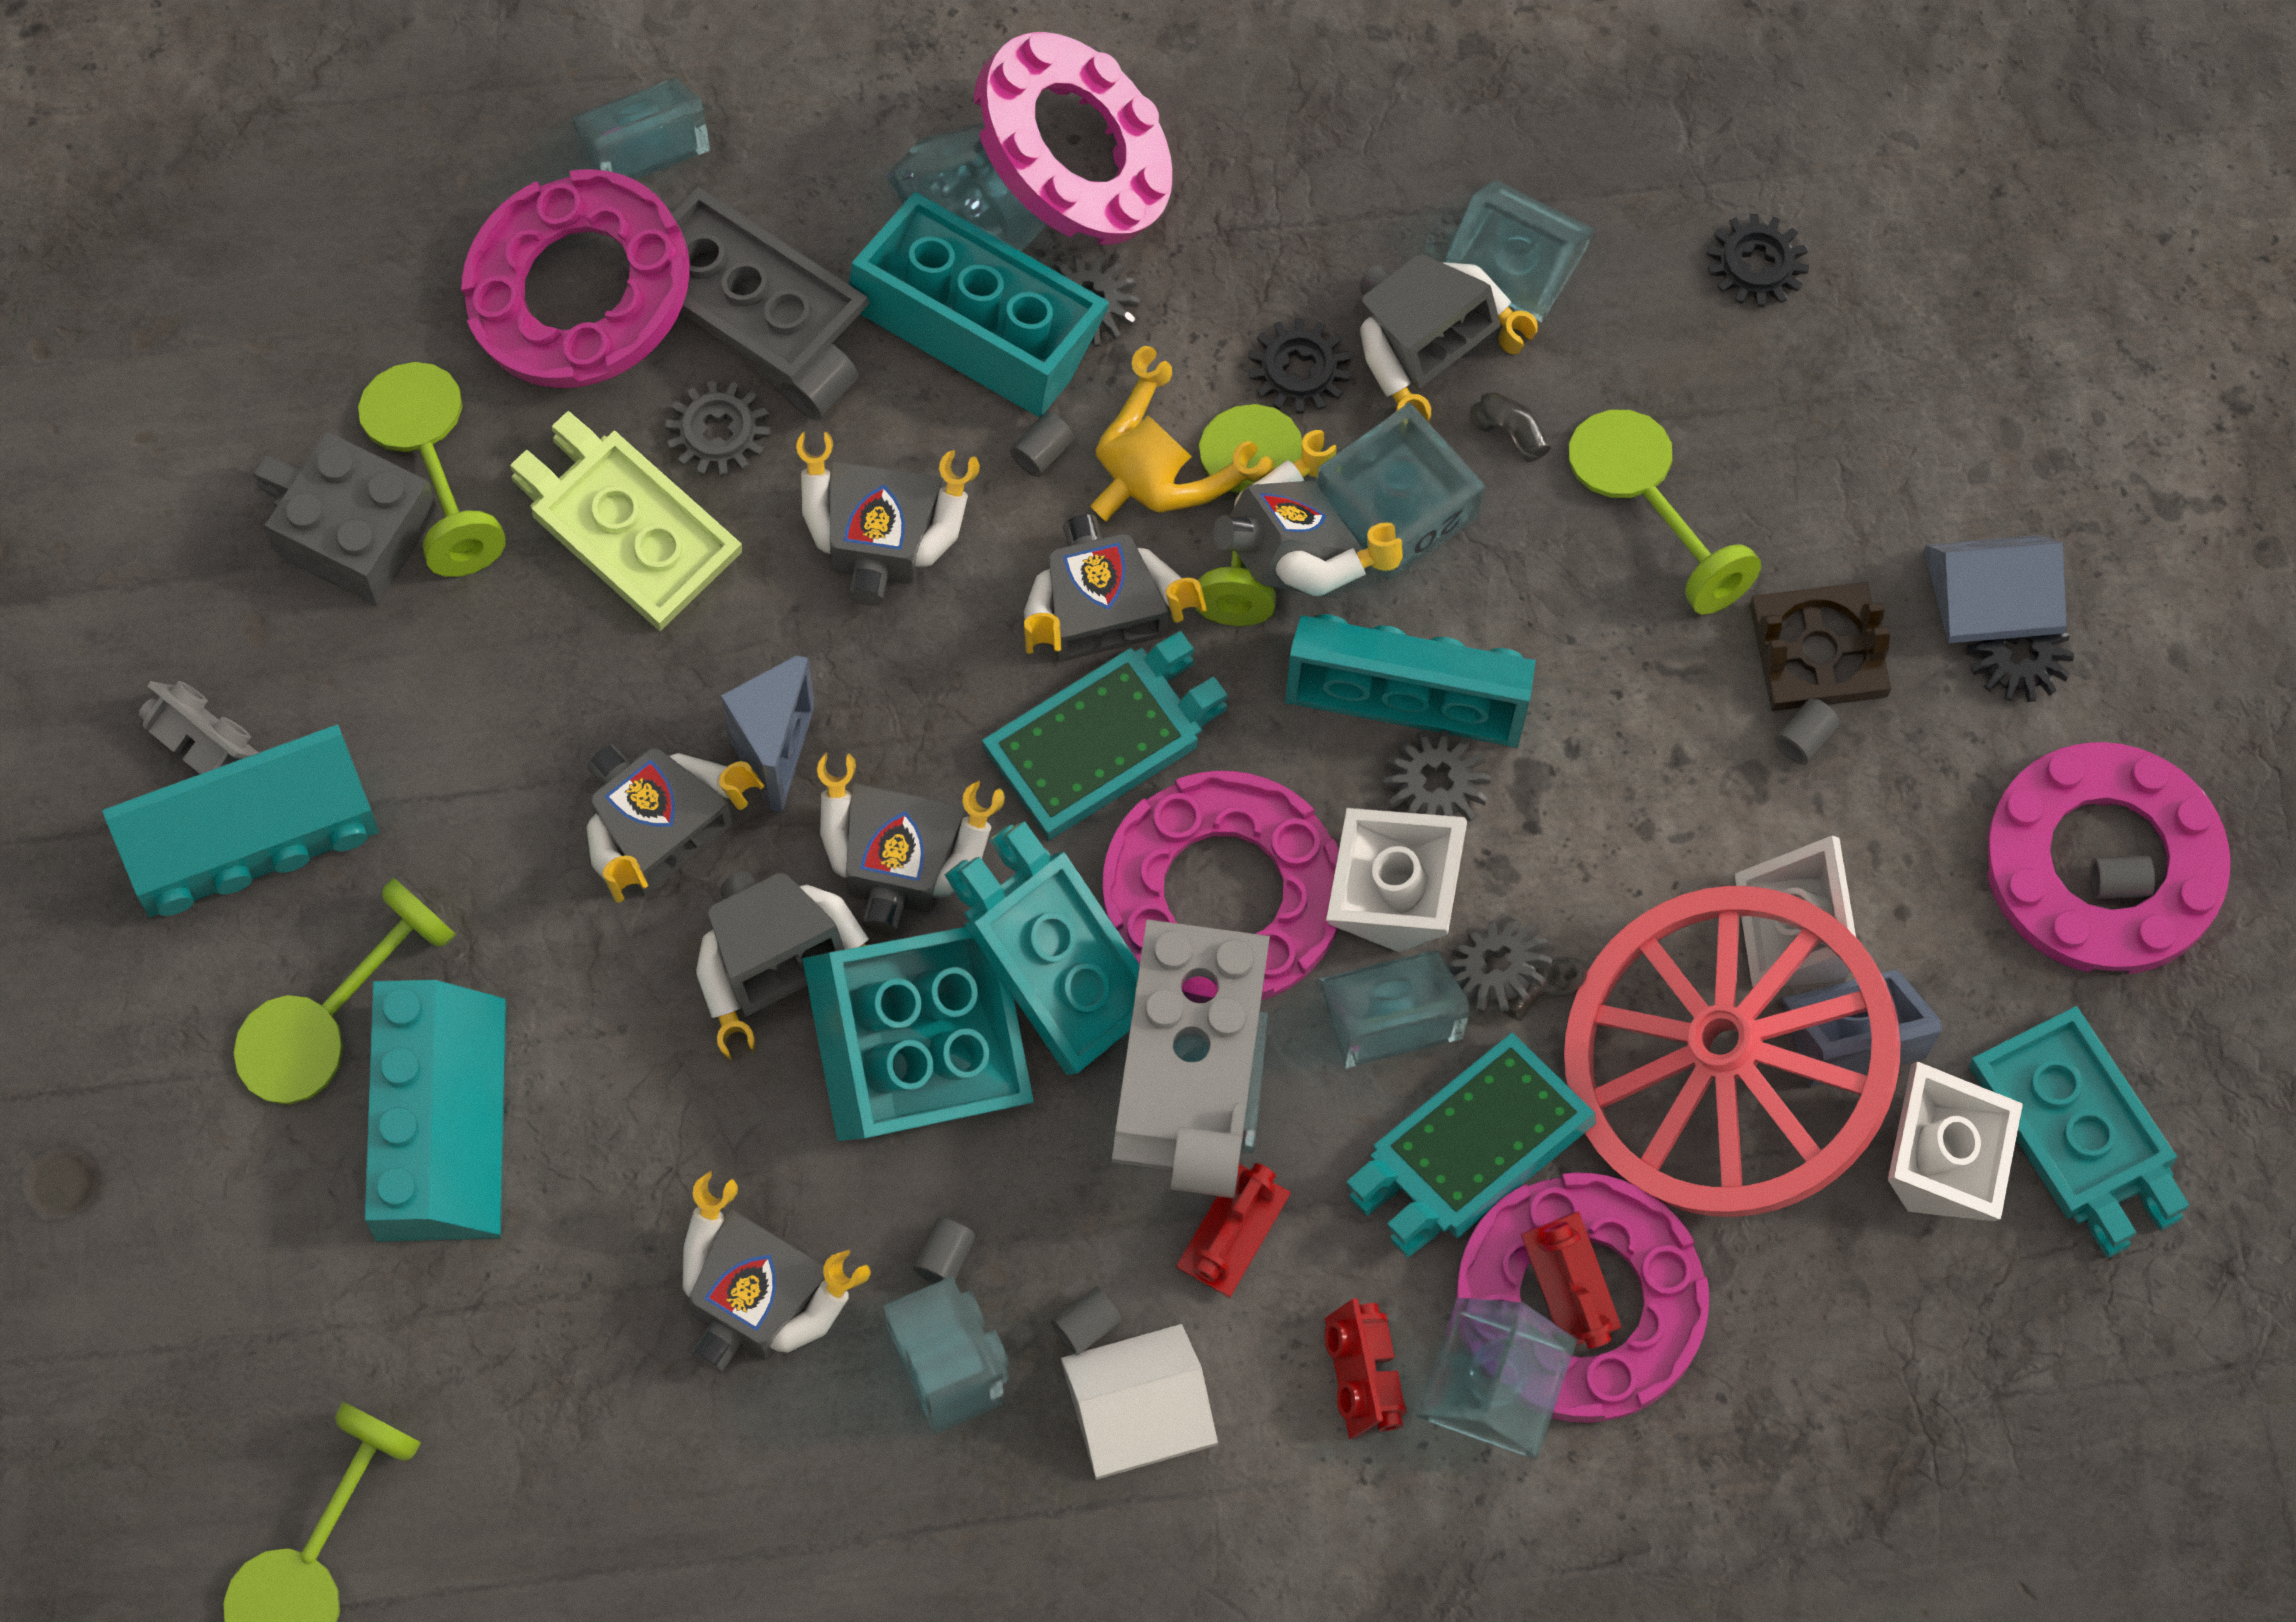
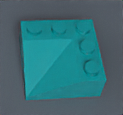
[802,927,1034,1141]

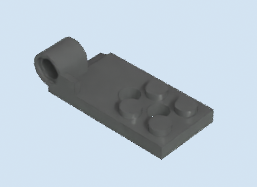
[622,187,870,421]

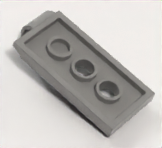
[1112,919,1270,1198]

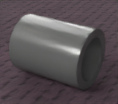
[1010,412,1075,477]
[1774,698,1841,765]
[2090,855,2155,900]
[913,1217,977,1288]
[1051,1286,1122,1355]

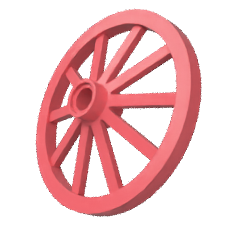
[1564,886,1901,1217]

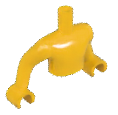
[1090,346,1274,522]

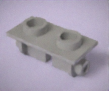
[138,681,258,774]

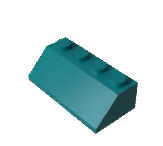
[849,192,1109,418]
[1285,614,1536,748]
[102,724,380,917]
[365,980,507,1242]

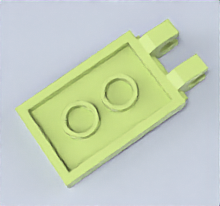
[510,411,742,631]

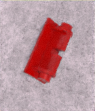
[1176,1163,1291,1298]
[1520,1211,1622,1351]
[1324,1298,1407,1439]

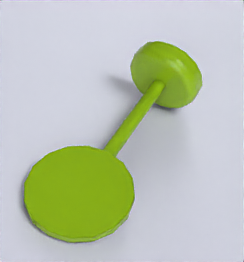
[358,362,506,577]
[1195,404,1302,626]
[1569,410,1762,615]
[233,877,457,1105]
[223,1402,421,1622]

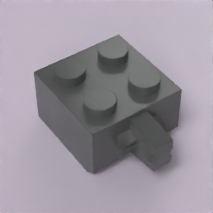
[254,431,438,606]

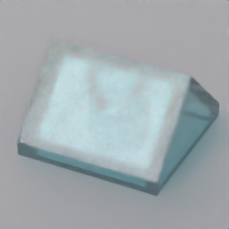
[571,77,710,180]
[1444,180,1596,322]
[1320,950,1470,1068]
[1416,1298,1577,1460]

